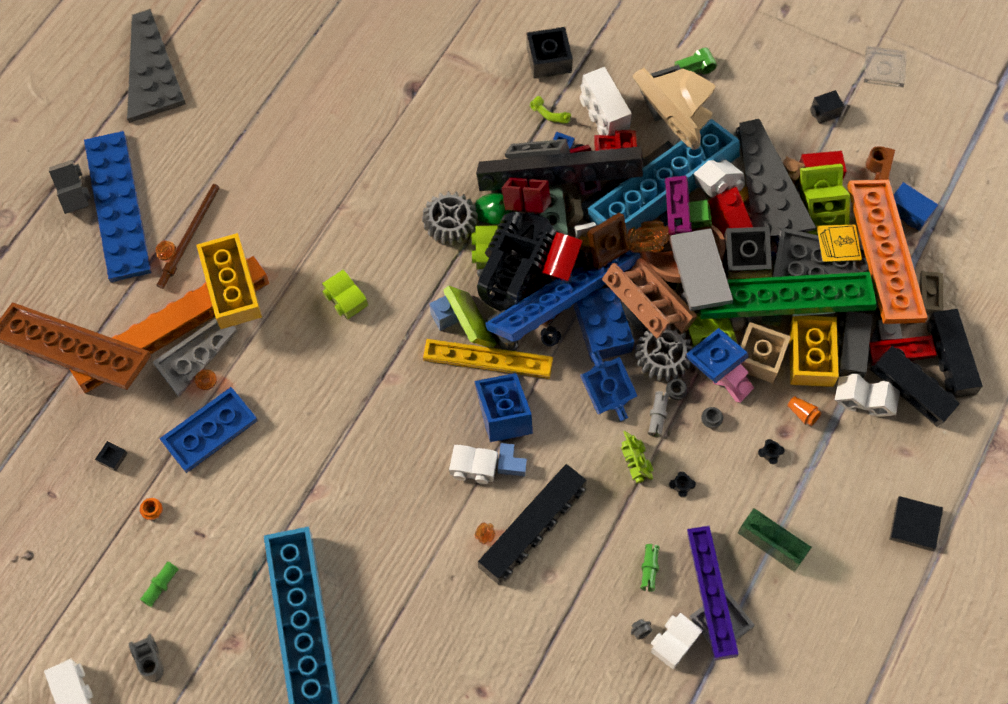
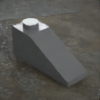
[505,139,570,159]

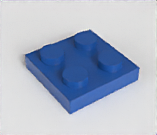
[686,328,749,384]

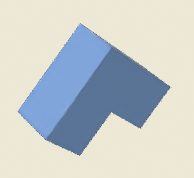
[498,443,527,476]

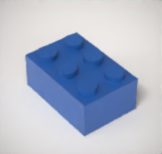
[573,287,634,362]

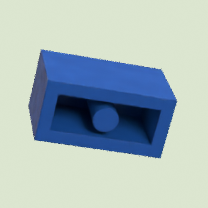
[893,182,938,231]

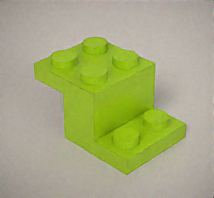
[800,164,850,235]

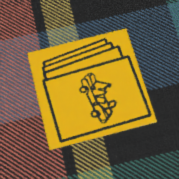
[817,224,862,262]

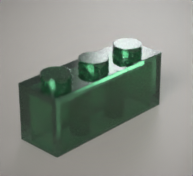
[738,508,812,572]

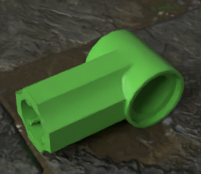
[675,47,717,74]

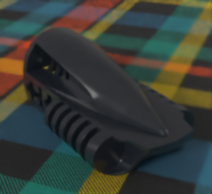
[477,212,558,311]

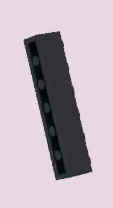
[478,463,587,585]

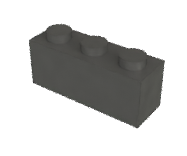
[837,311,872,378]

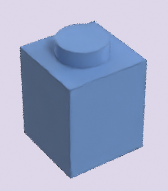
[430,296,459,331]

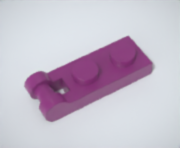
[665,175,692,235]

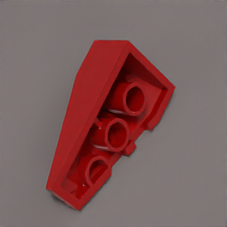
[708,187,753,239]

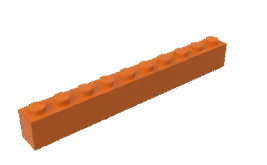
[69,255,269,394]

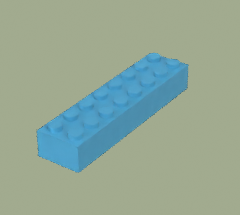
[588,119,740,239]
[264,527,340,704]

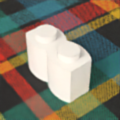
[449,445,498,484]
[651,613,703,669]

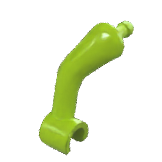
[530,96,571,124]

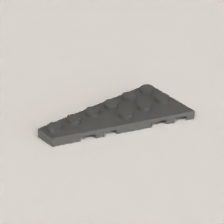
[127,9,186,123]
[772,228,869,277]

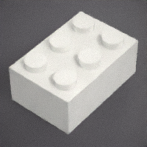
[580,67,632,135]

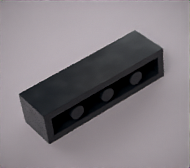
[927,308,983,398]
[870,345,960,427]

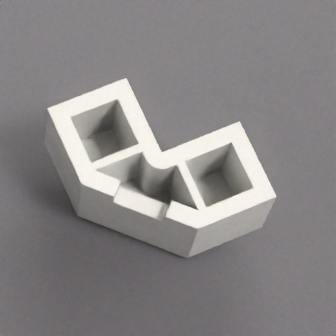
[694,160,745,198]
[835,374,900,417]

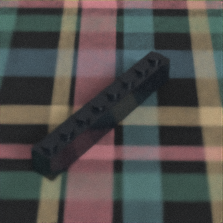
[476,146,644,191]

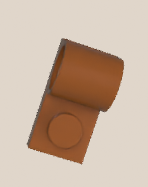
[865,146,895,180]

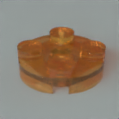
[627,221,670,253]

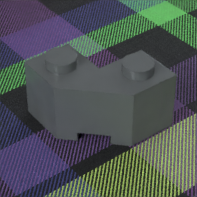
[49,159,91,214]

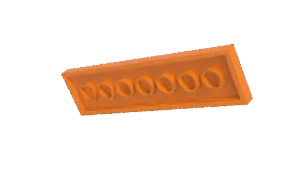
[847,180,928,324]

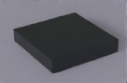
[889,496,943,551]

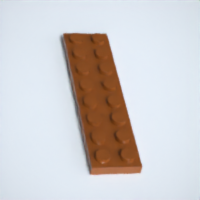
[0,302,151,390]

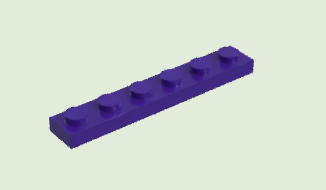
[687,526,739,661]

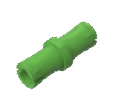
[640,544,660,592]
[140,561,179,607]

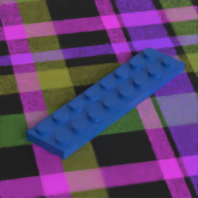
[84,131,152,283]
[485,250,641,342]

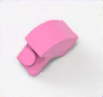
[712,364,754,403]

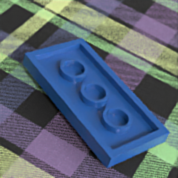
[159,387,258,473]

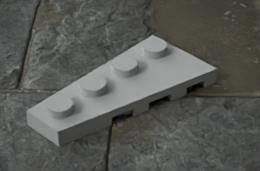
[153,318,237,397]

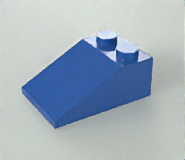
[474,373,533,442]

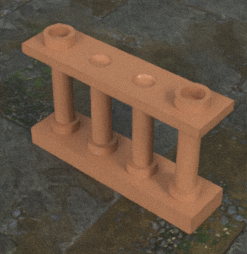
[602,258,697,338]

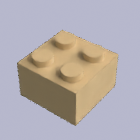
[741,322,791,383]

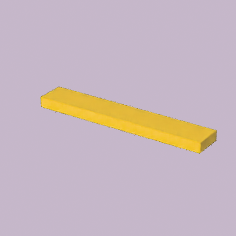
[423,339,553,379]

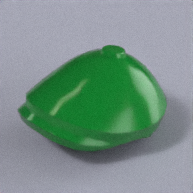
[474,193,514,225]

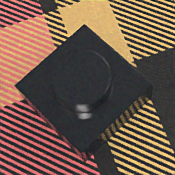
[95,441,128,472]

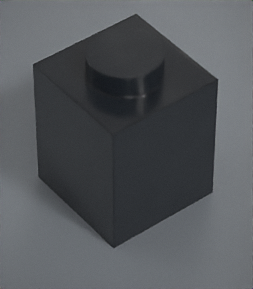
[810,90,845,124]

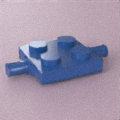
[580,350,638,421]

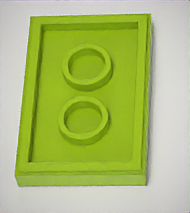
[443,286,497,348]

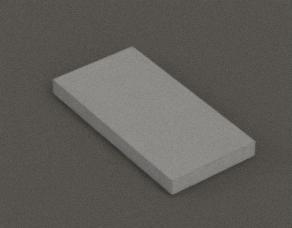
[669,229,733,311]

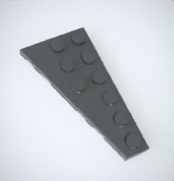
[739,118,817,239]

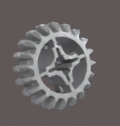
[422,191,478,245]
[635,325,693,382]

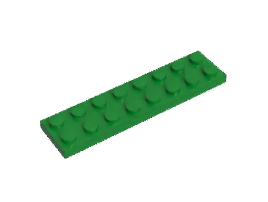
[700,272,877,319]

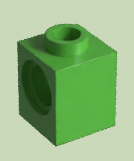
[680,200,712,229]

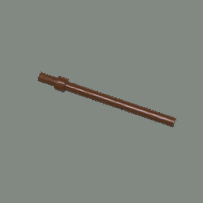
[156,184,220,289]

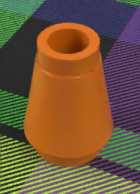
[787,396,821,426]

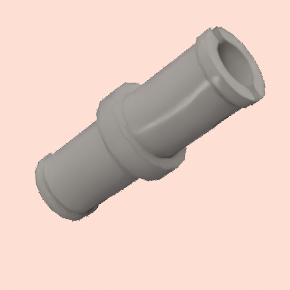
[648,391,669,437]

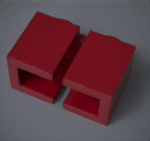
[502,178,551,214]

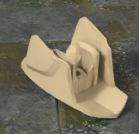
[632,68,715,150]

